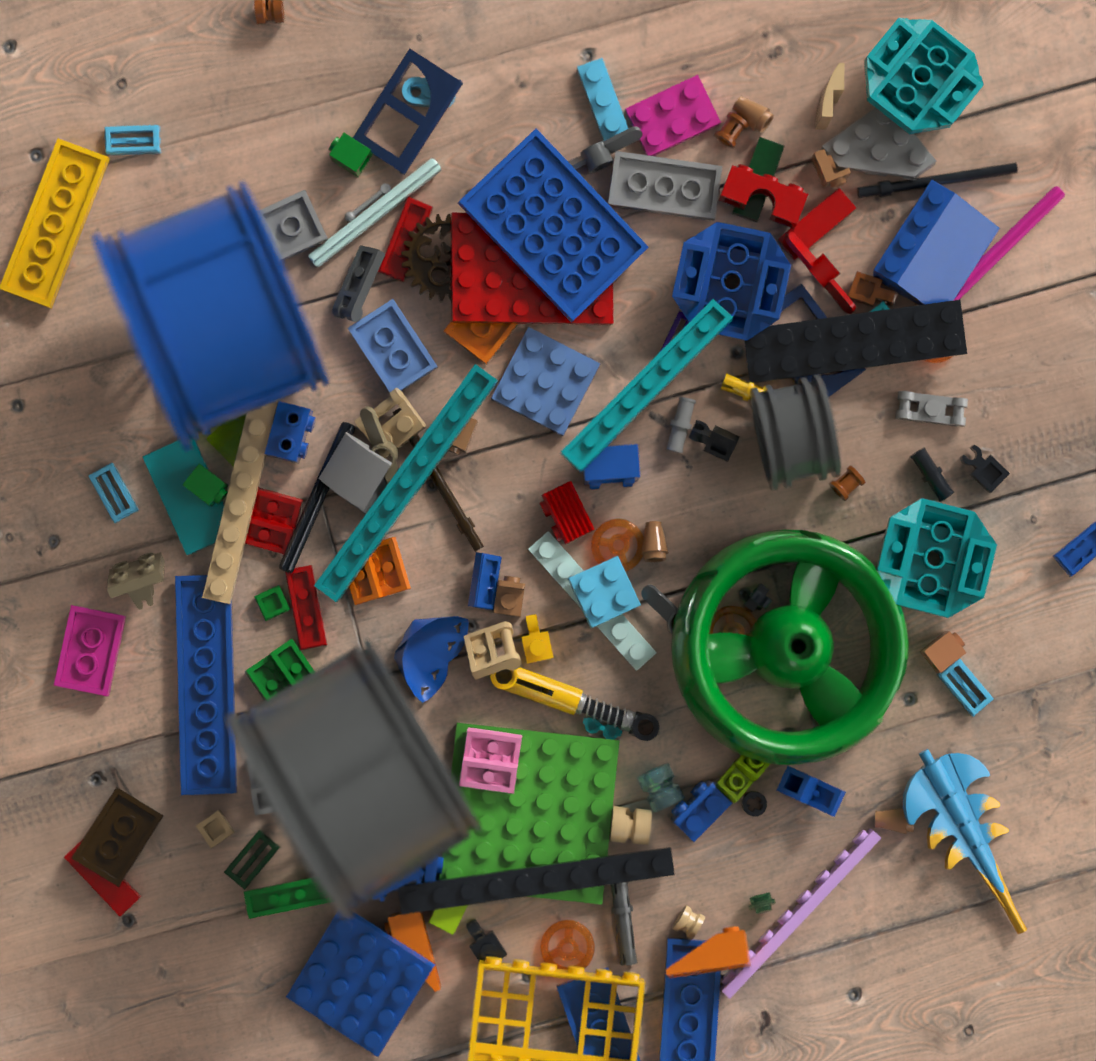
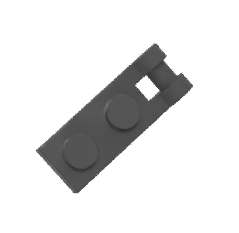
[332,245,385,322]

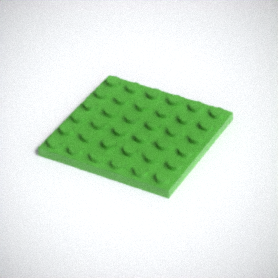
[440,723,620,905]

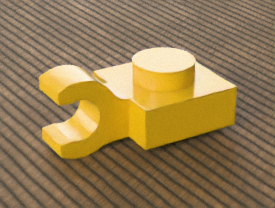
[521,614,554,663]

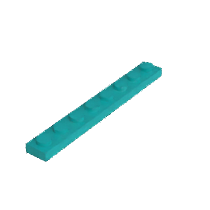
[560,299,733,473]

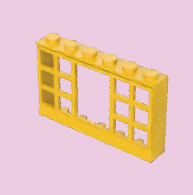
[468,956,645,1061]

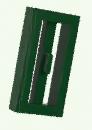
[224,829,281,890]

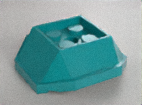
[864,18,984,134]
[876,498,997,618]

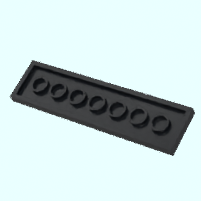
[744,300,968,383]

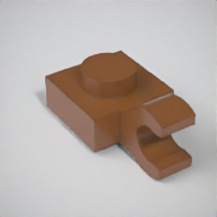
[848,271,898,307]

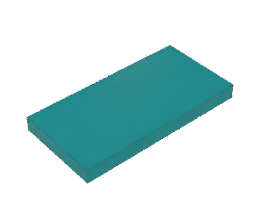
[143,438,225,556]

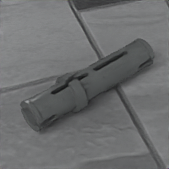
[610,882,638,966]

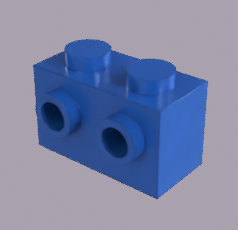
[265,401,316,464]

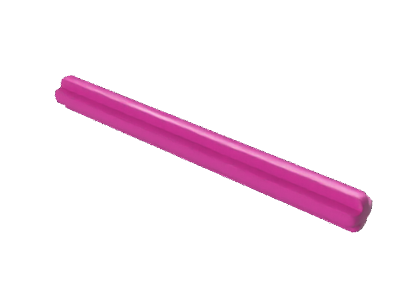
[954,186,1065,300]

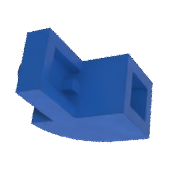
[776,765,846,817]

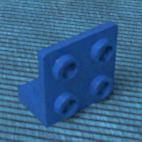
[670,780,732,842]

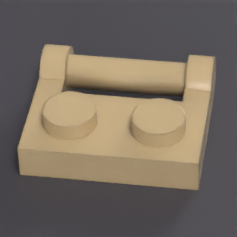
[355,388,427,459]
[464,621,521,680]

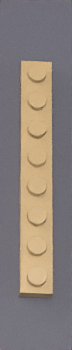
[202,400,279,604]

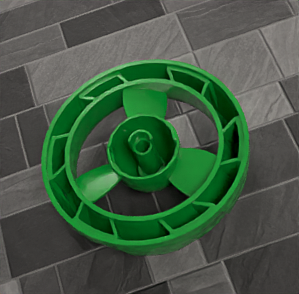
[671,529,909,765]

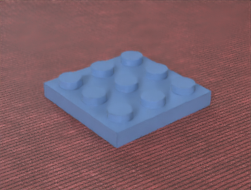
[491,327,600,436]

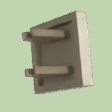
[107,552,165,609]

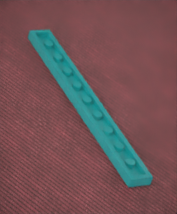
[314,364,498,602]

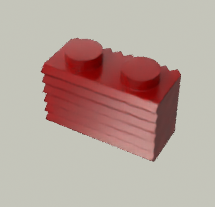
[539,481,595,545]

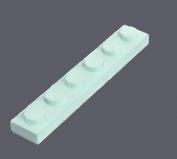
[528,531,657,671]

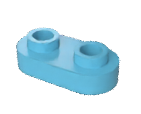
[402,77,456,107]

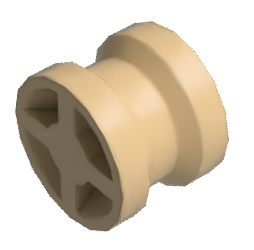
[672,905,705,940]

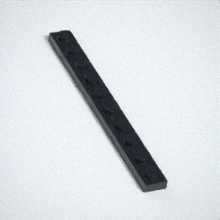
[398,847,675,915]

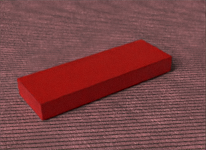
[777,188,856,261]
[378,197,433,282]
[285,565,328,650]
[64,838,141,917]

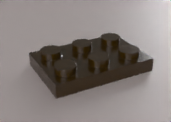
[72,787,164,887]

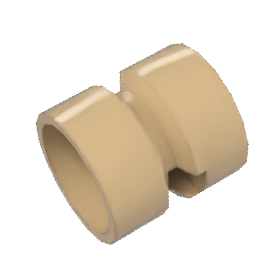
[610,806,652,845]

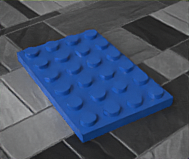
[458,128,649,322]

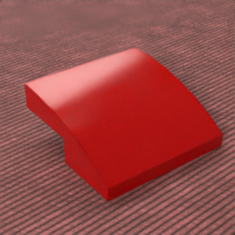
[245,487,303,554]

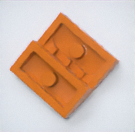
[349,537,411,605]

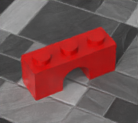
[718,164,808,229]

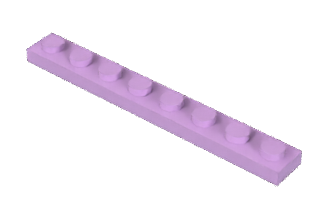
[720,828,881,999]

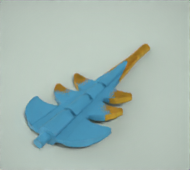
[903,749,1027,934]

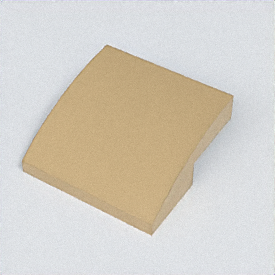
[815,63,845,130]

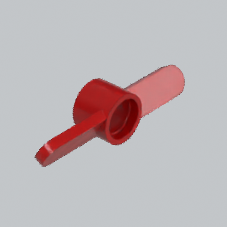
[785,232,856,314]

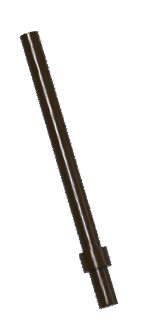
[392,408,484,552]

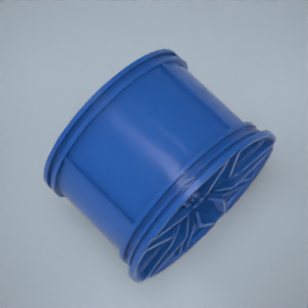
[92,181,330,452]

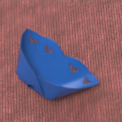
[394,616,469,703]

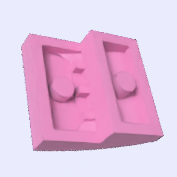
[459,727,522,794]

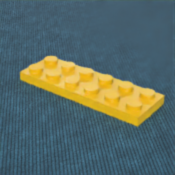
[0,138,110,309]

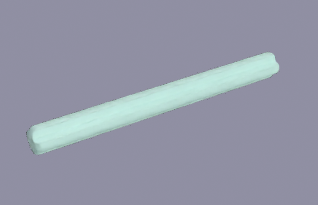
[308,158,442,267]

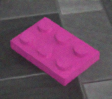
[625,75,721,156]
[54,605,126,696]

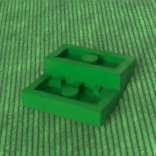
[245,639,315,701]

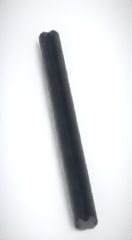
[279,422,355,573]

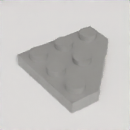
[822,108,936,180]

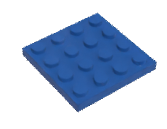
[286,911,435,1057]

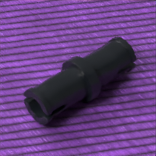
[910,447,954,502]

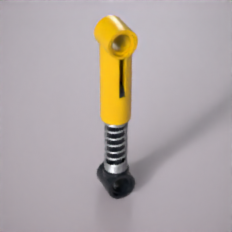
[490,667,660,741]

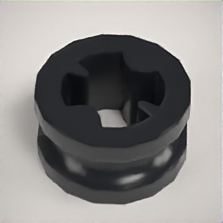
[742,791,767,816]

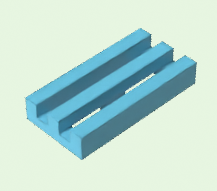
[105,125,161,156]
[88,463,139,523]
[936,658,994,716]

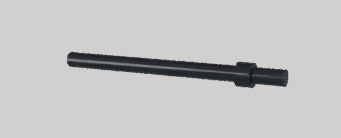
[857,162,1018,198]

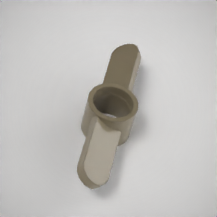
[360,406,398,486]

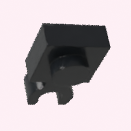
[960,445,1010,493]

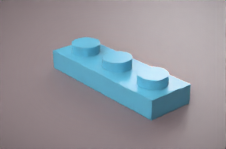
[577,58,628,141]

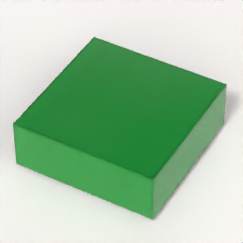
[254,585,291,621]

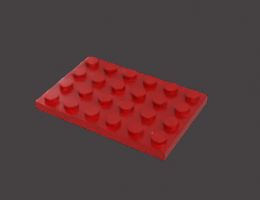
[451,212,614,325]

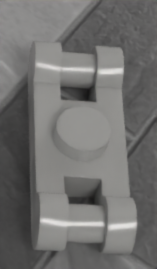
[895,391,968,427]

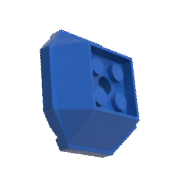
[672,222,792,341]

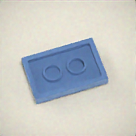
[348,299,438,392]

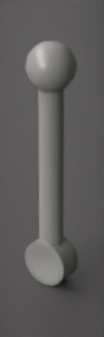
[344,183,391,222]

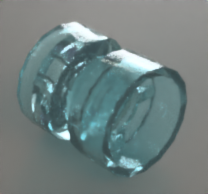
[637,763,685,813]

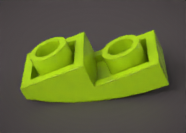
[715,755,771,803]

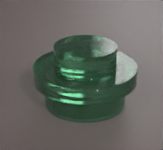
[749,893,776,914]

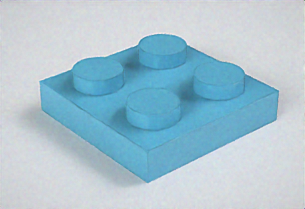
[568,556,641,628]

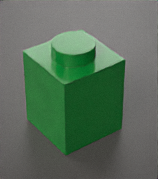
[329,133,373,178]
[182,463,229,507]

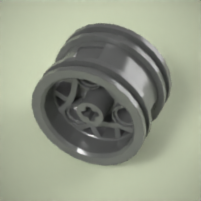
[750,375,841,491]

